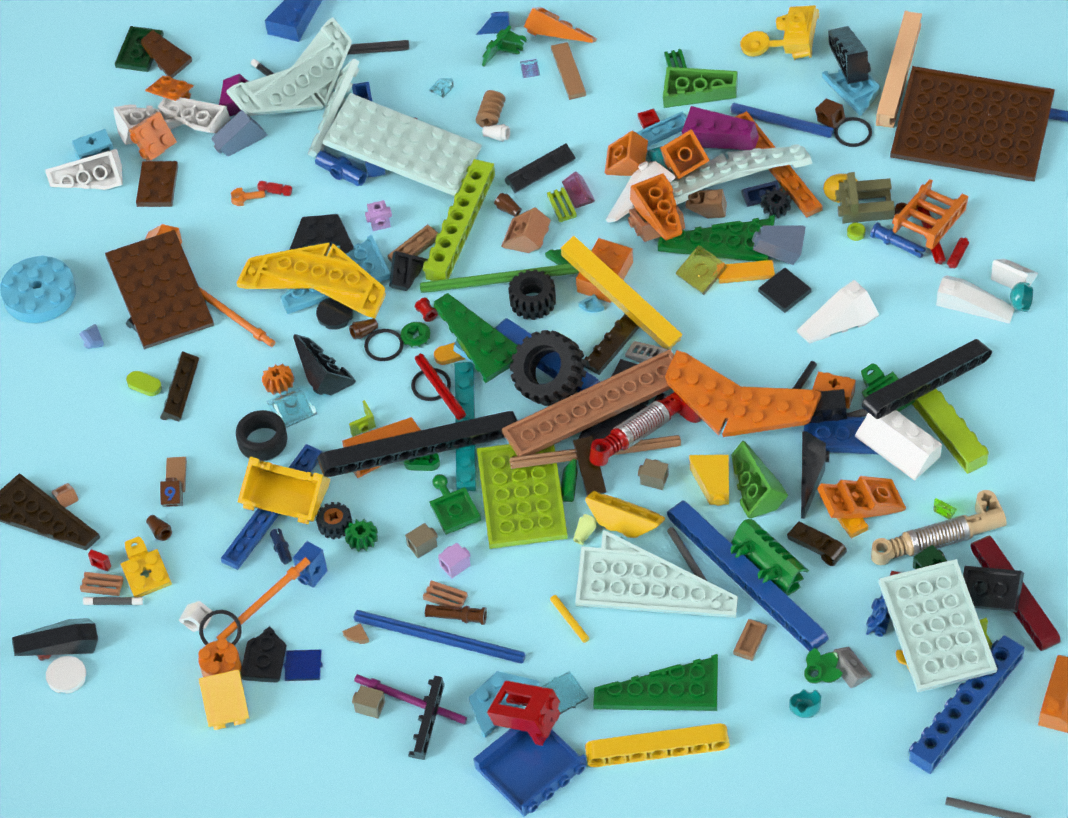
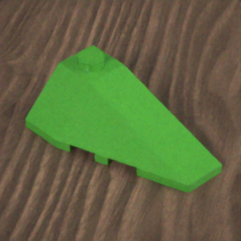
[731,441,788,519]

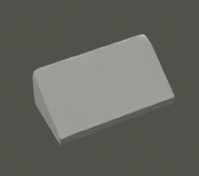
[833,646,872,688]

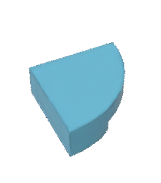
[578,294,604,313]

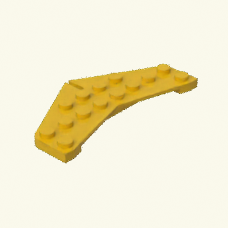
[236,243,386,318]

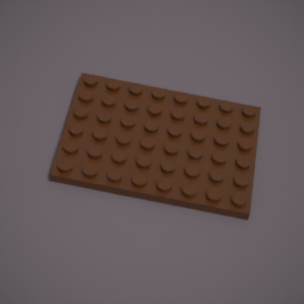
[890,66,1055,182]

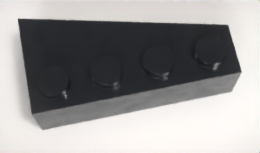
[828,26,871,84]

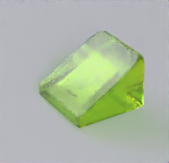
[933,498,957,520]

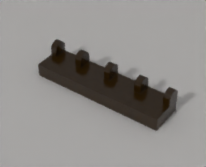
[584,313,640,375]
[160,351,199,422]

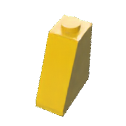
[689,455,729,506]

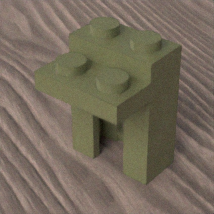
[835,172,895,224]

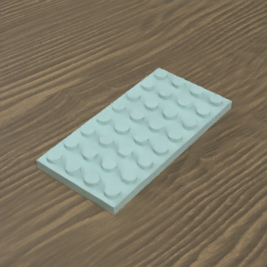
[323,93,482,196]

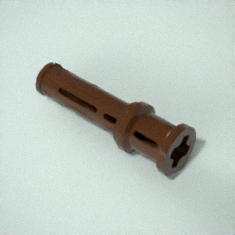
[425,604,487,625]

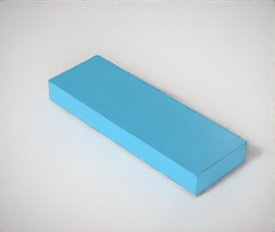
[636,111,687,147]

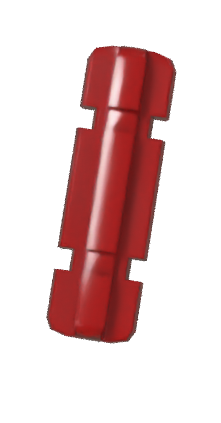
[257,180,292,196]
[947,237,969,268]

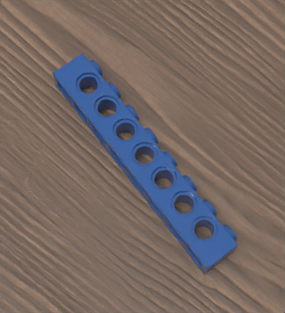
[909,635,1025,774]

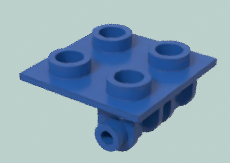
[866,594,891,637]

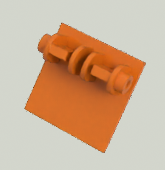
[145,76,194,101]

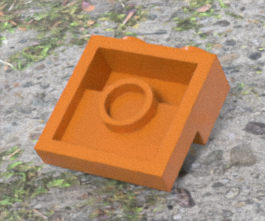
[129,112,177,161]

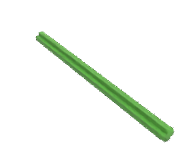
[420,264,579,293]

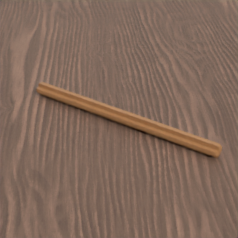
[509,435,681,469]

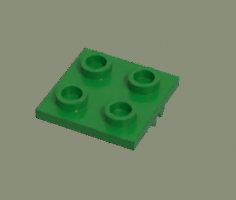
[481,25,527,67]

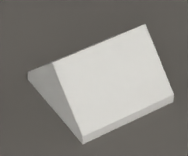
[991,258,1038,289]

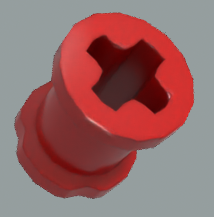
[414,297,438,322]

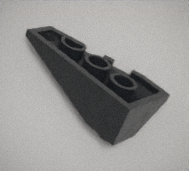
[293,334,356,395]

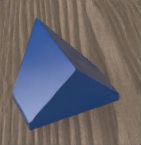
[476,11,510,35]

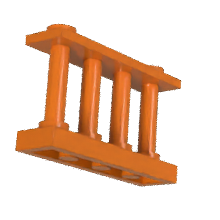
[892,179,969,249]

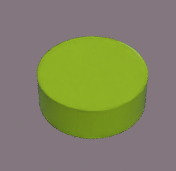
[847,222,866,241]

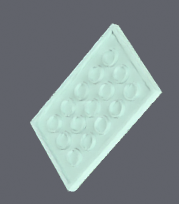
[878,559,997,693]

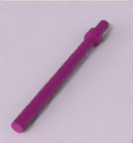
[354,674,467,725]

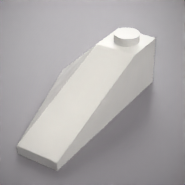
[158,97,231,133]
[113,104,184,145]
[45,149,123,190]

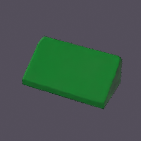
[561,459,578,502]

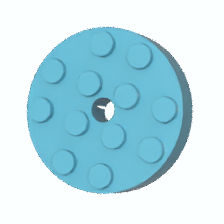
[0,255,76,323]

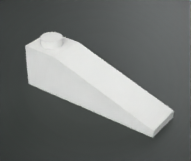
[606,161,676,223]
[936,275,1015,324]
[797,280,879,344]

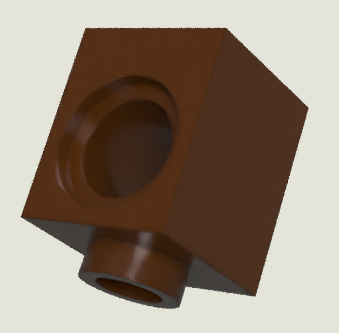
[815,98,846,129]

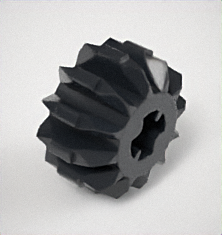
[760,187,792,218]

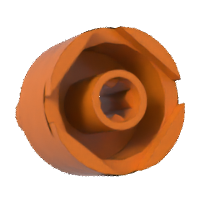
[198,638,242,677]

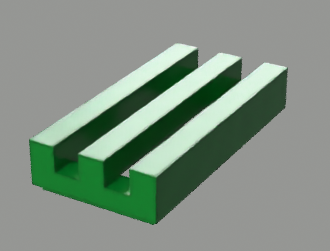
[664,49,687,68]

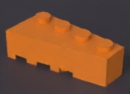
[342,417,421,478]

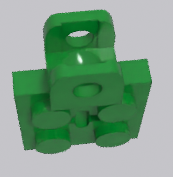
[861,363,915,412]

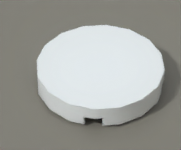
[46,656,87,694]

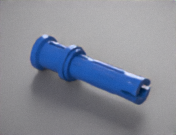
[870,222,926,258]

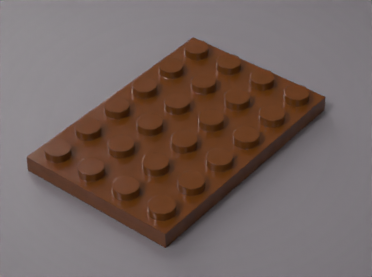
[105,230,214,349]

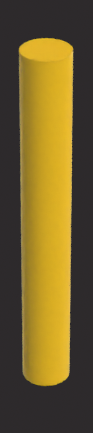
[550,595,590,643]

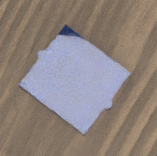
[283,649,323,681]

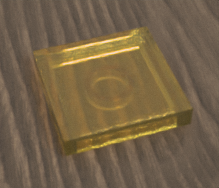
[675,245,727,295]

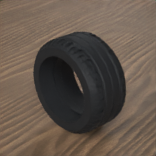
[235,410,288,461]

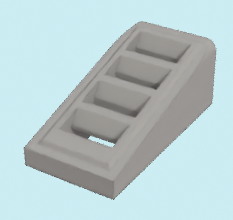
[625,341,667,363]

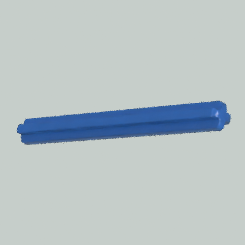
[730,103,833,138]

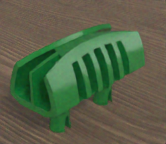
[730,519,809,596]

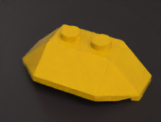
[585,491,665,538]

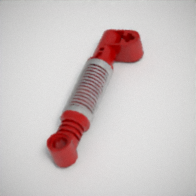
[589,392,702,466]

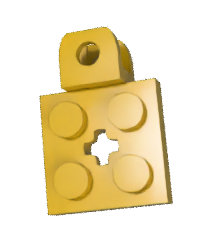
[120,536,172,597]

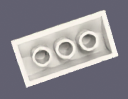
[855,410,942,481]

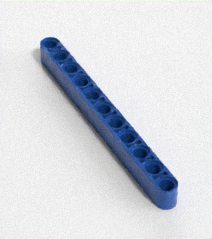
[667,500,829,651]

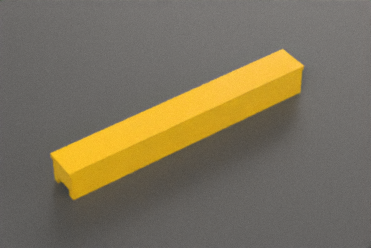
[561,235,683,350]

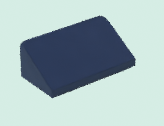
[741,180,780,207]

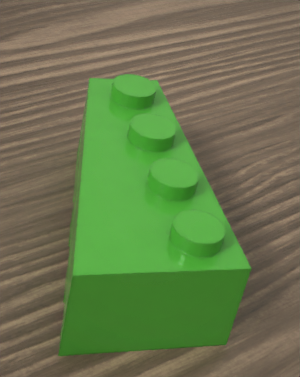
[663,67,738,108]

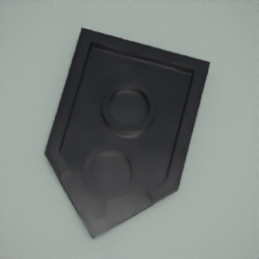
[241,626,287,683]

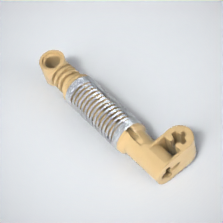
[871,490,1007,565]

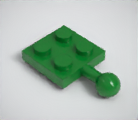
[429,474,481,535]

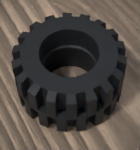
[508,269,556,320]

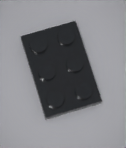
[963,566,1024,612]

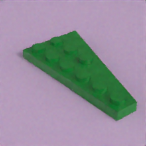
[657,215,775,261]
[434,293,518,384]
[593,654,718,711]

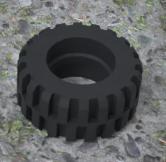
[510,330,587,406]

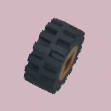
[316,502,352,539]

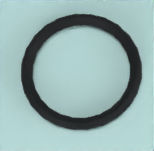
[834,117,872,147]
[364,329,404,361]
[411,368,451,401]
[199,610,242,646]

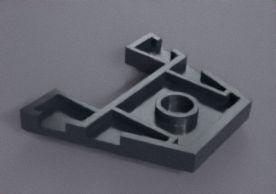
[289,214,354,254]

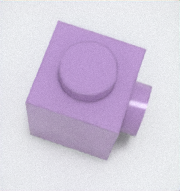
[438,543,471,579]

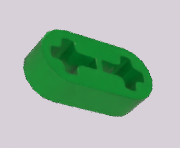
[404,453,440,471]

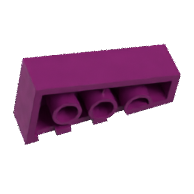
[682,106,759,150]

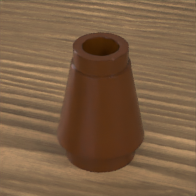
[494,193,522,217]
[349,318,378,340]
[146,515,172,541]

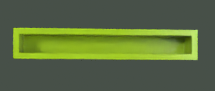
[912,389,989,474]

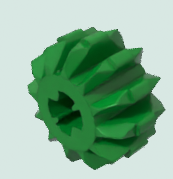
[345,518,378,552]

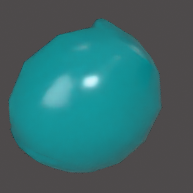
[1010,282,1033,312]
[789,689,821,718]

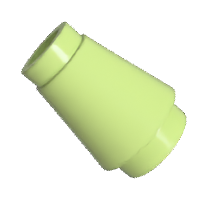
[573,514,597,545]

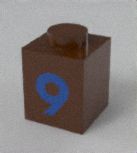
[160,478,183,507]

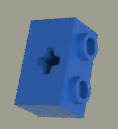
[293,541,328,588]

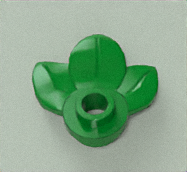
[804,648,843,684]

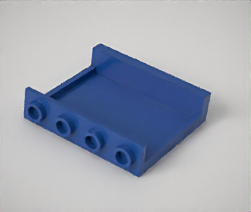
[473,729,587,817]

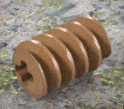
[476,90,506,128]

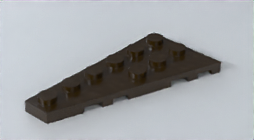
[0,473,100,551]

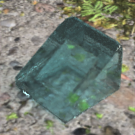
[429,78,454,98]

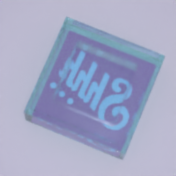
[520,59,540,78]

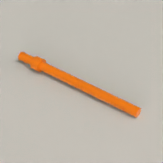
[199,287,276,347]
[216,557,311,639]

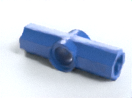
[315,151,367,186]

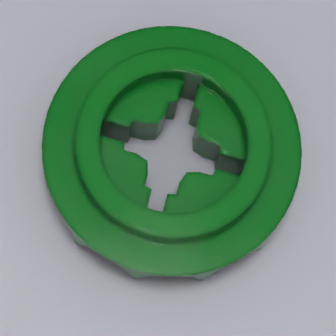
[401,322,431,348]

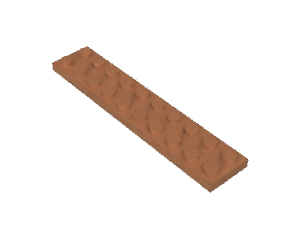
[502,349,674,456]

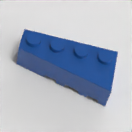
[265,0,322,42]

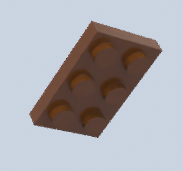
[136,161,179,207]

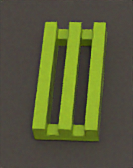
[547,187,577,222]

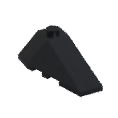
[801,431,830,519]
[12,618,98,656]

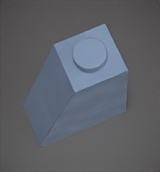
[211,110,267,157]
[752,225,806,265]

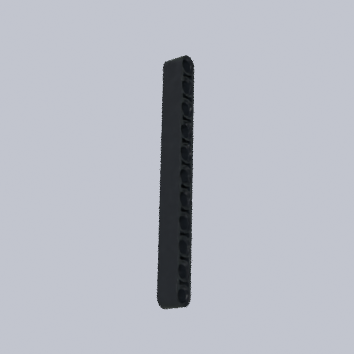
[317,411,518,477]

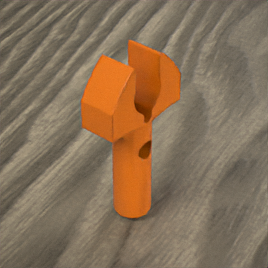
[231,187,265,206]

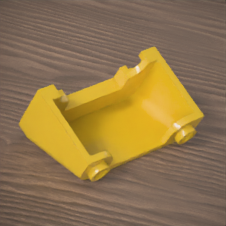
[238,457,331,525]

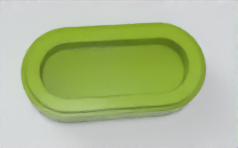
[126,371,162,396]

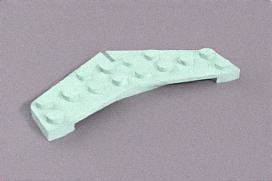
[226,17,352,116]
[670,144,812,204]

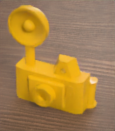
[740,5,819,60]

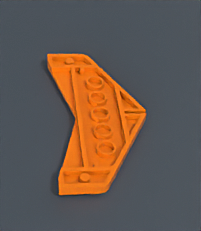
[665,350,821,437]

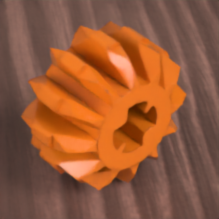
[262,364,294,395]

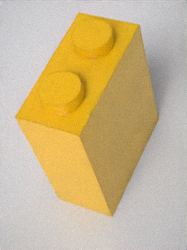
[198,670,250,730]

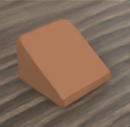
[51,483,79,508]

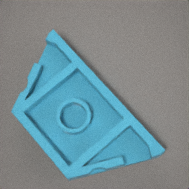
[822,69,881,116]
[469,671,540,738]

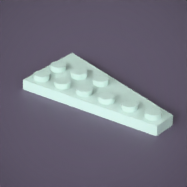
[307,58,360,158]

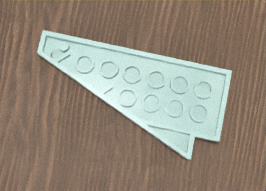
[575,530,738,618]

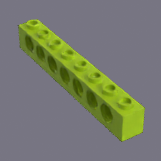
[423,159,495,281]

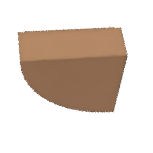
[342,623,369,644]

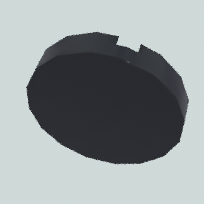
[316,297,354,330]

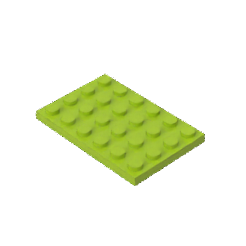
[477,444,568,549]

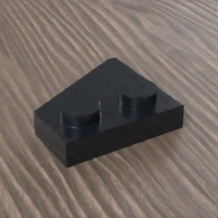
[389,251,428,291]

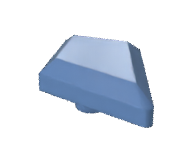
[79,324,104,349]

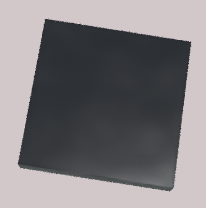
[758,268,811,313]

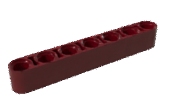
[970,535,1061,651]

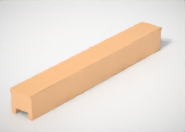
[876,10,922,128]

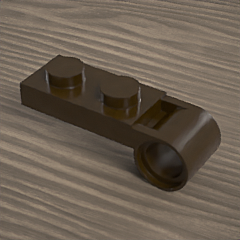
[787,521,847,566]

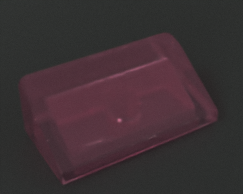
[562,171,595,208]

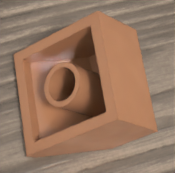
[501,207,551,253]

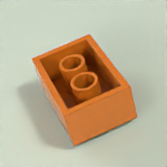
[576,238,633,303]

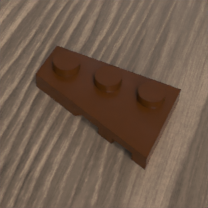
[141,30,192,78]

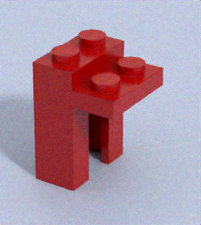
[487,680,561,746]

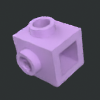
[365,200,392,231]

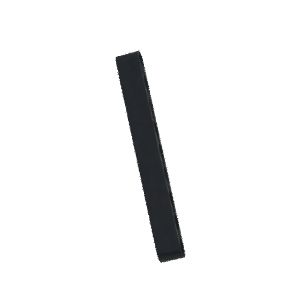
[862,339,992,420]

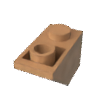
[685,189,727,218]

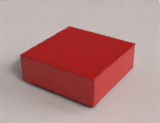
[637,109,660,129]
[88,549,111,571]

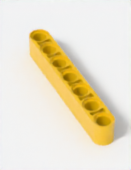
[585,723,730,767]

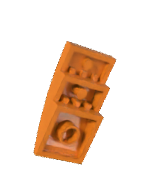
[817,476,906,519]

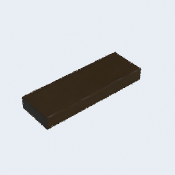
[573,436,607,496]

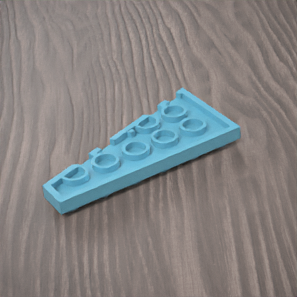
[280,234,391,314]

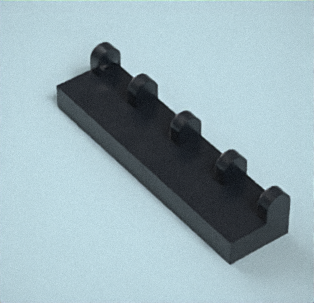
[505,143,576,193]
[408,675,445,760]

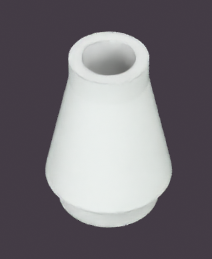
[482,124,510,142]

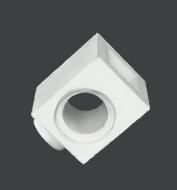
[178,601,212,632]

